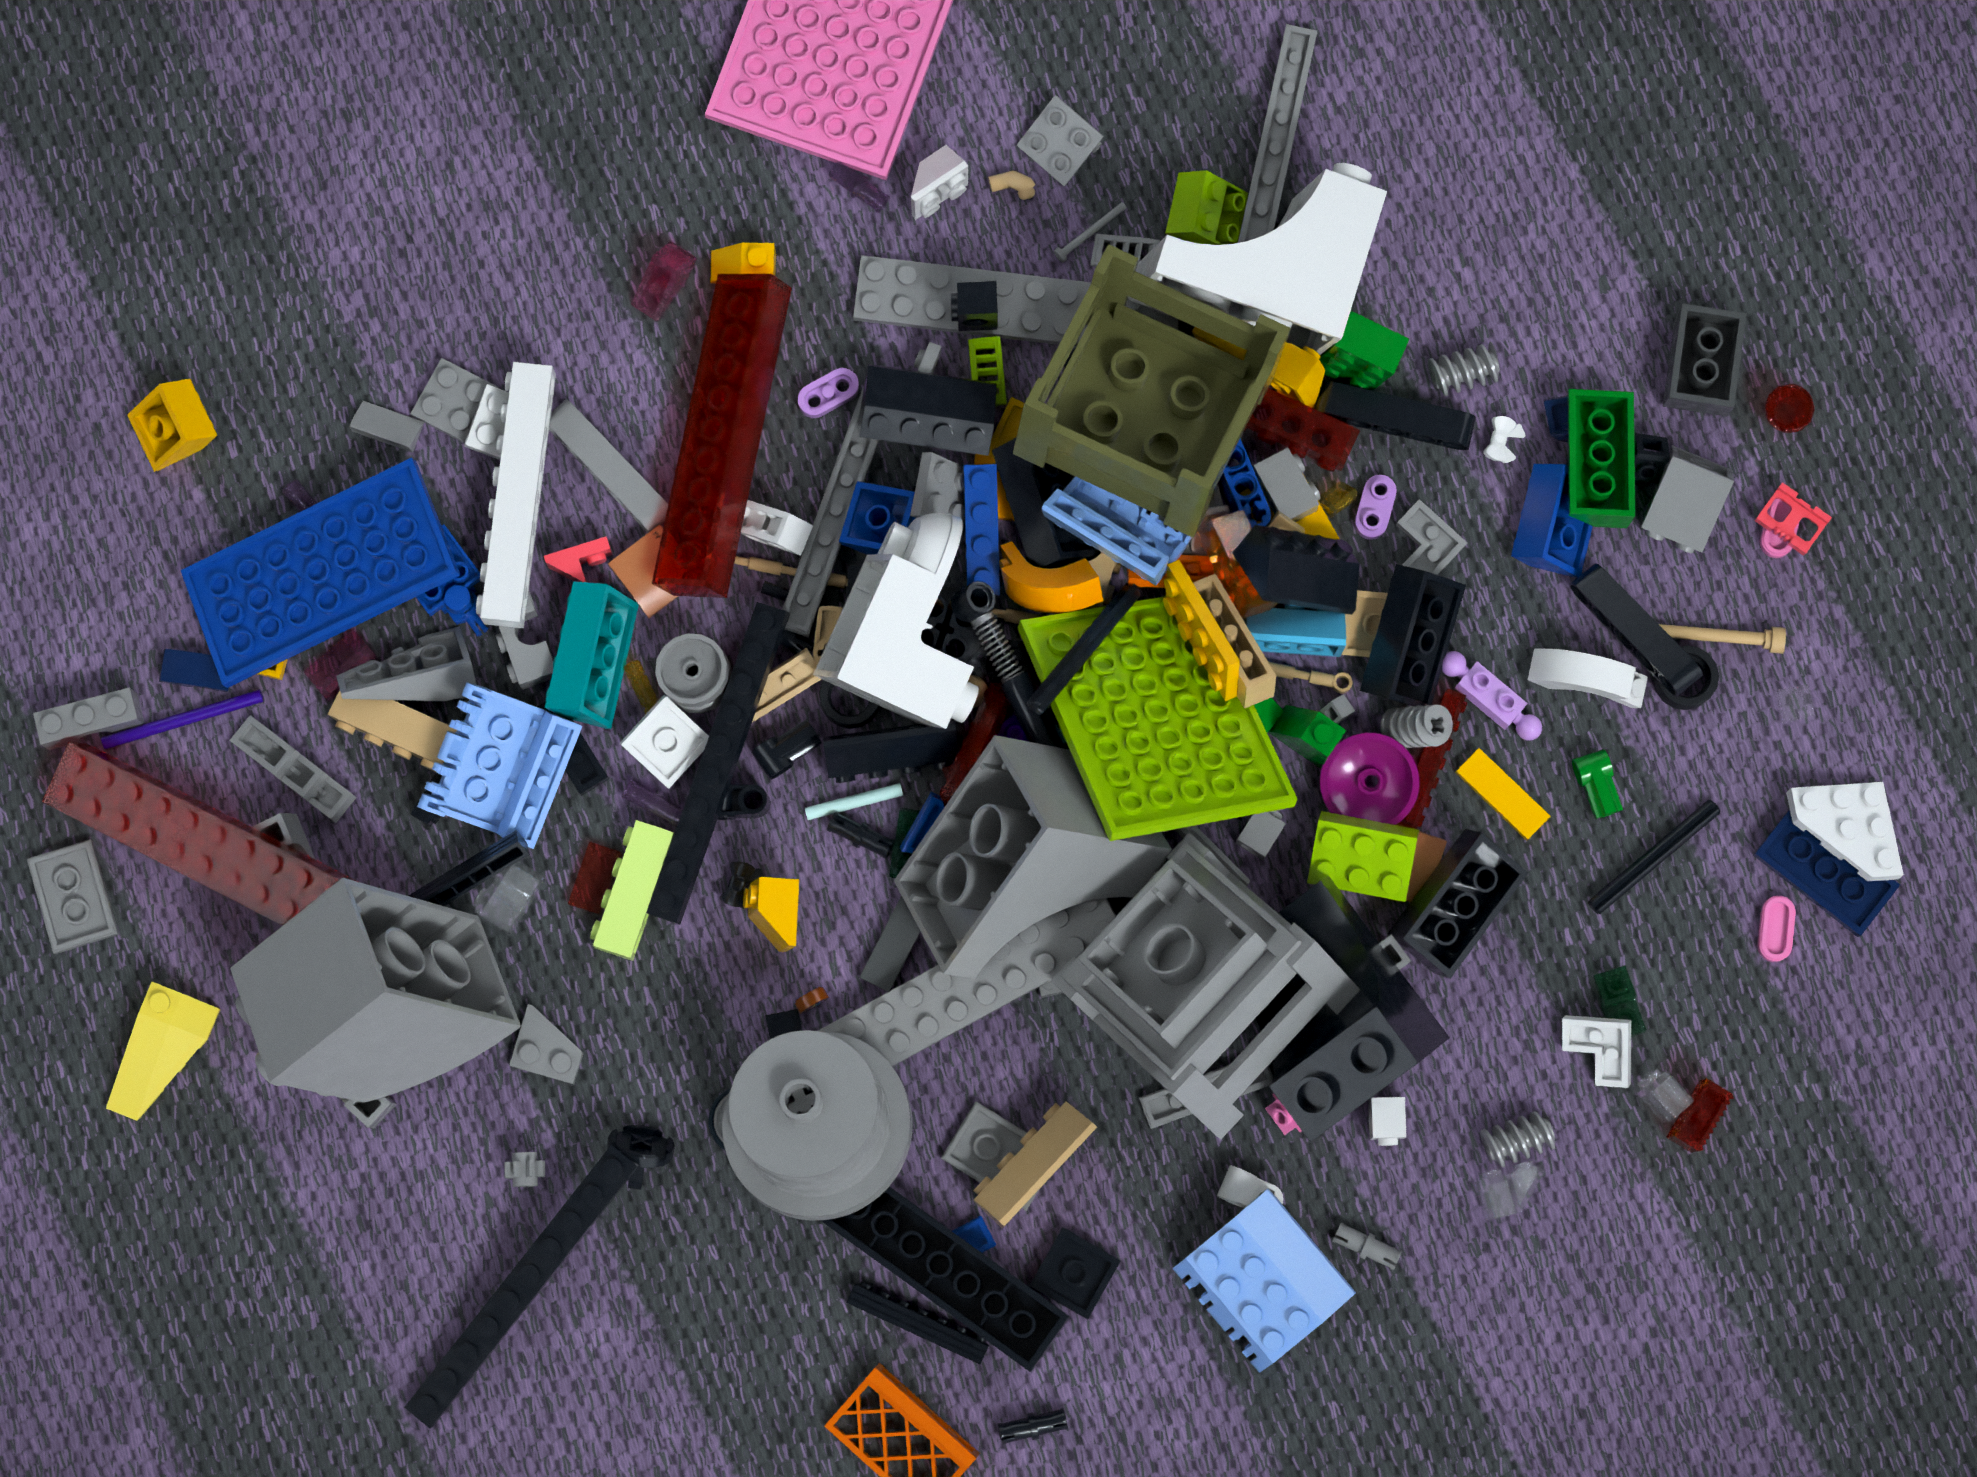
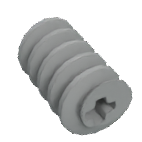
[1428,342,1500,396]
[1381,704,1453,748]
[1480,1109,1555,1168]

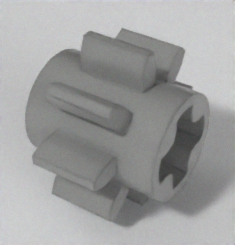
[504,1152,545,1187]

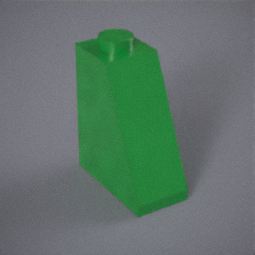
[1268,705,1346,769]

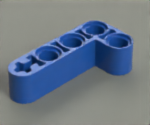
[1220,438,1271,536]

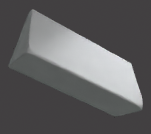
[349,401,424,453]

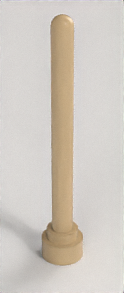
[1659,624,1786,654]

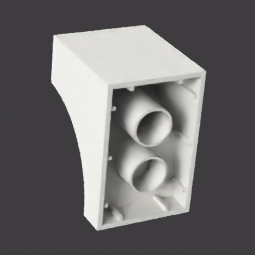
[1128,163,1387,355]

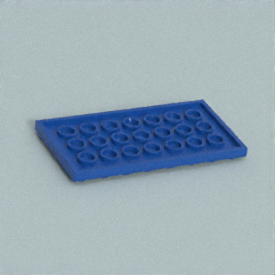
[180,457,460,688]

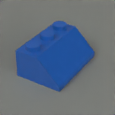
[1511,464,1593,578]

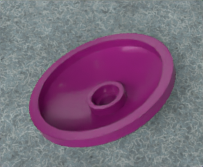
[1320,732,1420,825]

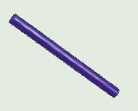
[101,689,264,750]

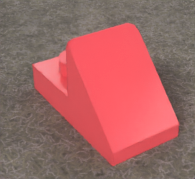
[544,537,613,582]

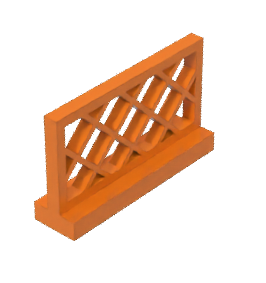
[824,1363,980,1477]

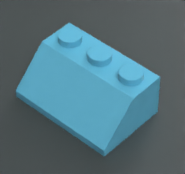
[1244,602,1346,657]

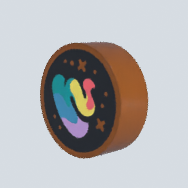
[795,987,829,1014]

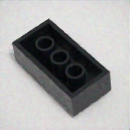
[1387,829,1528,979]

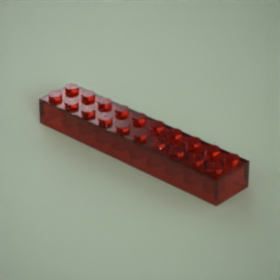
[651,274,792,598]
[42,742,359,926]

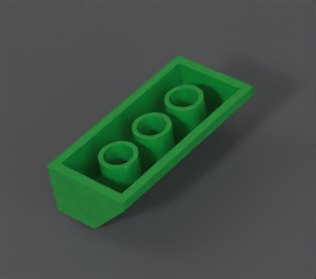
[1568,389,1635,528]

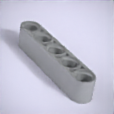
[549,399,674,533]

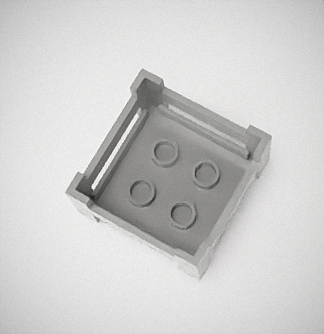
[1051,833,1360,1140]

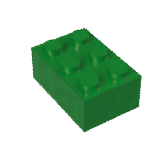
[1319,311,1409,391]

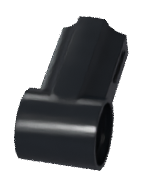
[751,719,822,780]

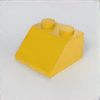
[127,379,217,472]
[743,877,799,952]

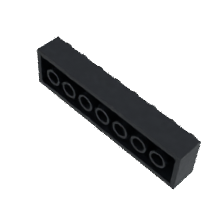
[820,1186,1070,1373]

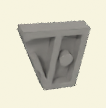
[509,1004,584,1085]

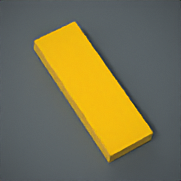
[1455,748,1551,841]

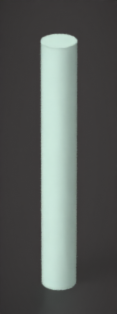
[805,783,903,820]

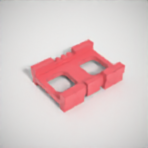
[1754,482,1832,556]

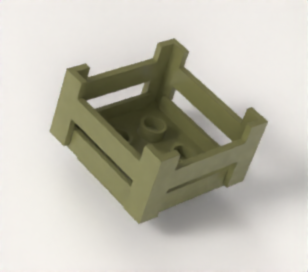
[1013,244,1291,538]

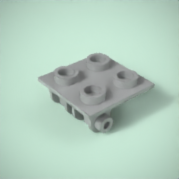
[1017,95,1104,186]

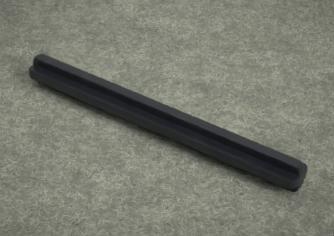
[1026,583,1140,715]

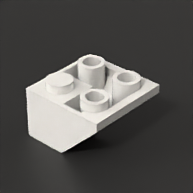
[911,145,968,220]

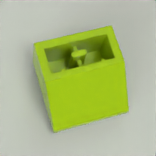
[1165,170,1249,245]

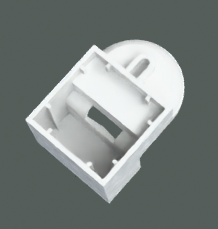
[813,513,979,729]

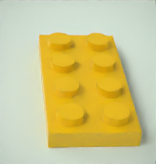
[1163,560,1240,701]

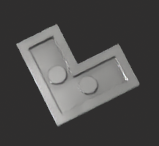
[1396,499,1467,575]

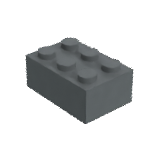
[1663,303,1747,417]

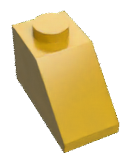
[710,242,776,285]

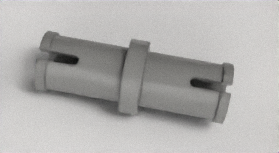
[1332,1222,1402,1270]

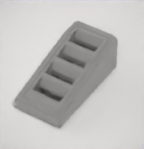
[1090,234,1160,271]

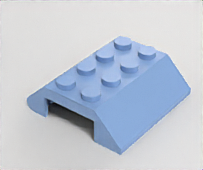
[1041,476,1205,586]
[417,682,582,849]
[1172,1188,1356,1373]

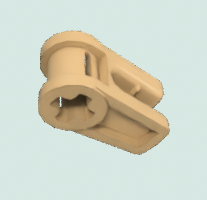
[813,606,843,664]

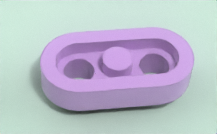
[798,368,859,418]
[1354,475,1396,540]

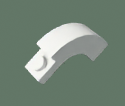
[1528,649,1648,708]

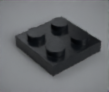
[1030,1227,1121,1320]

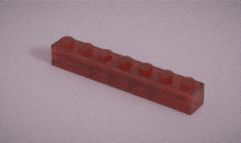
[940,682,1010,807]
[1399,688,1468,829]

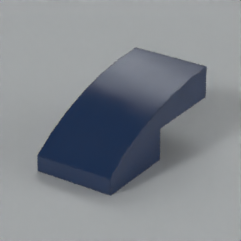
[159,649,229,692]

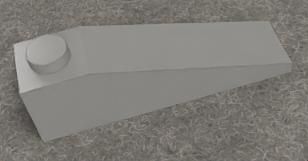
[336,626,476,701]

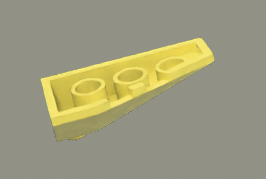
[106,982,220,1121]

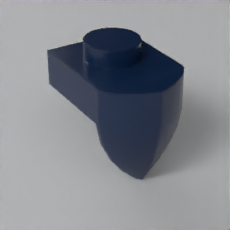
[1544,395,1568,443]

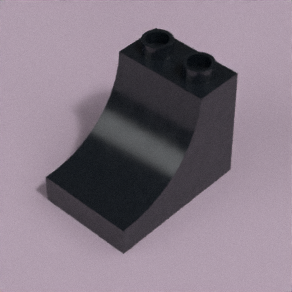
[1255,876,1450,1142]

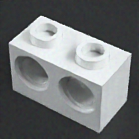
[731,498,813,556]

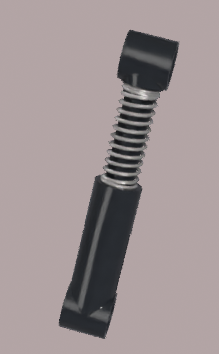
[951,581,1070,750]

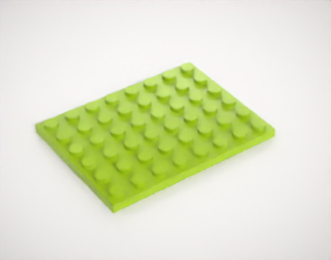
[1018,596,1298,841]

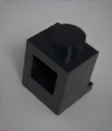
[1634,433,1670,487]

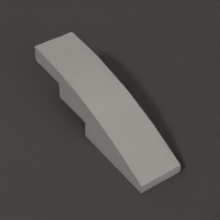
[229,715,357,823]

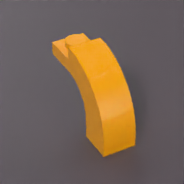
[999,541,1103,613]

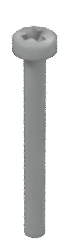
[1054,202,1127,263]

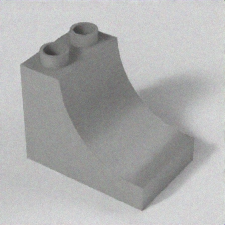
[894,735,1172,979]

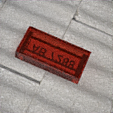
[568,842,621,915]

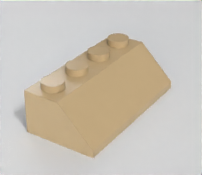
[973,1101,1097,1228]

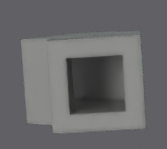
[1320,694,1355,724]

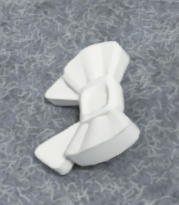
[1483,416,1526,463]

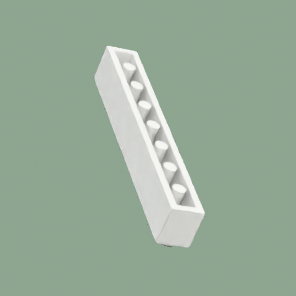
[476,362,556,628]

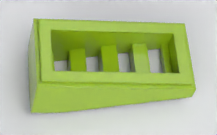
[968,336,1007,406]

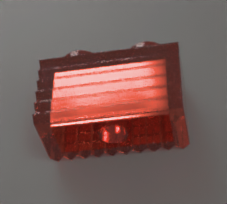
[1666,1078,1733,1153]

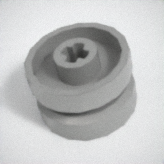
[655,633,732,713]

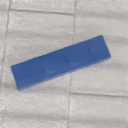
[963,464,1000,595]

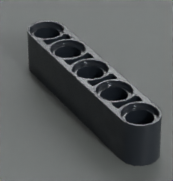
[1314,381,1476,451]
[1570,563,1703,697]

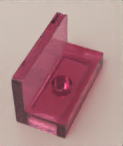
[304,631,379,702]

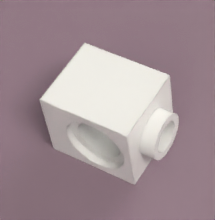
[1368,1097,1406,1146]

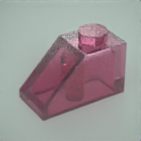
[631,241,697,322]

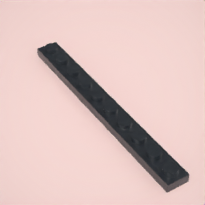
[647,602,790,925]
[404,1144,639,1429]

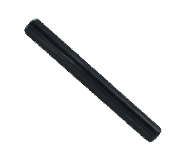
[1588,800,1721,914]

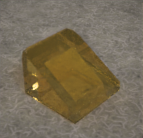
[1318,482,1358,518]

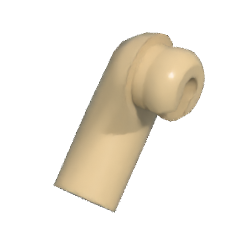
[988,171,1035,200]

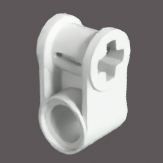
[1217,1165,1283,1208]

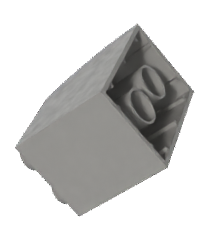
[230,878,521,1103]

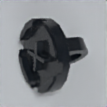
[607,1125,675,1190]

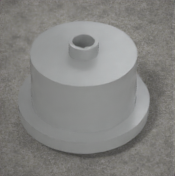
[722,1030,913,1221]

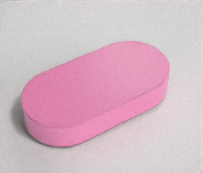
[1760,499,1800,558]
[1757,896,1796,962]

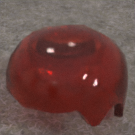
[1764,384,1815,433]

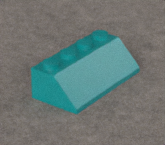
[545,581,639,729]

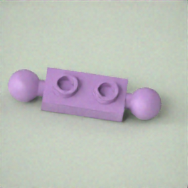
[1442,651,1542,741]

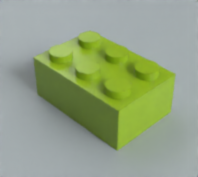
[1307,811,1419,902]

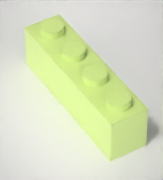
[590,820,674,961]

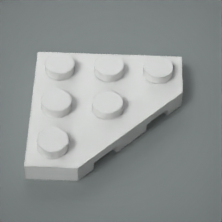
[1786,782,1904,881]

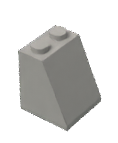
[1641,445,1734,553]

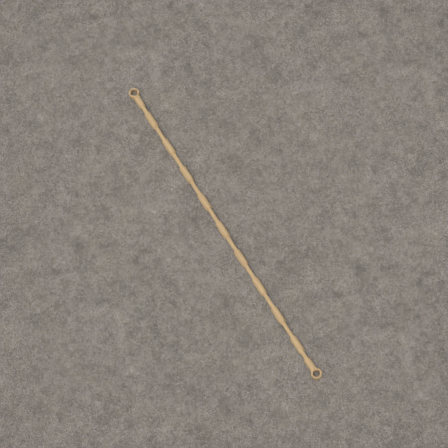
[692,542,1353,694]

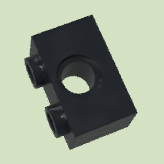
[951,281,998,331]

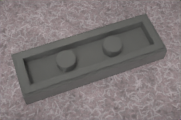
[860,896,921,992]

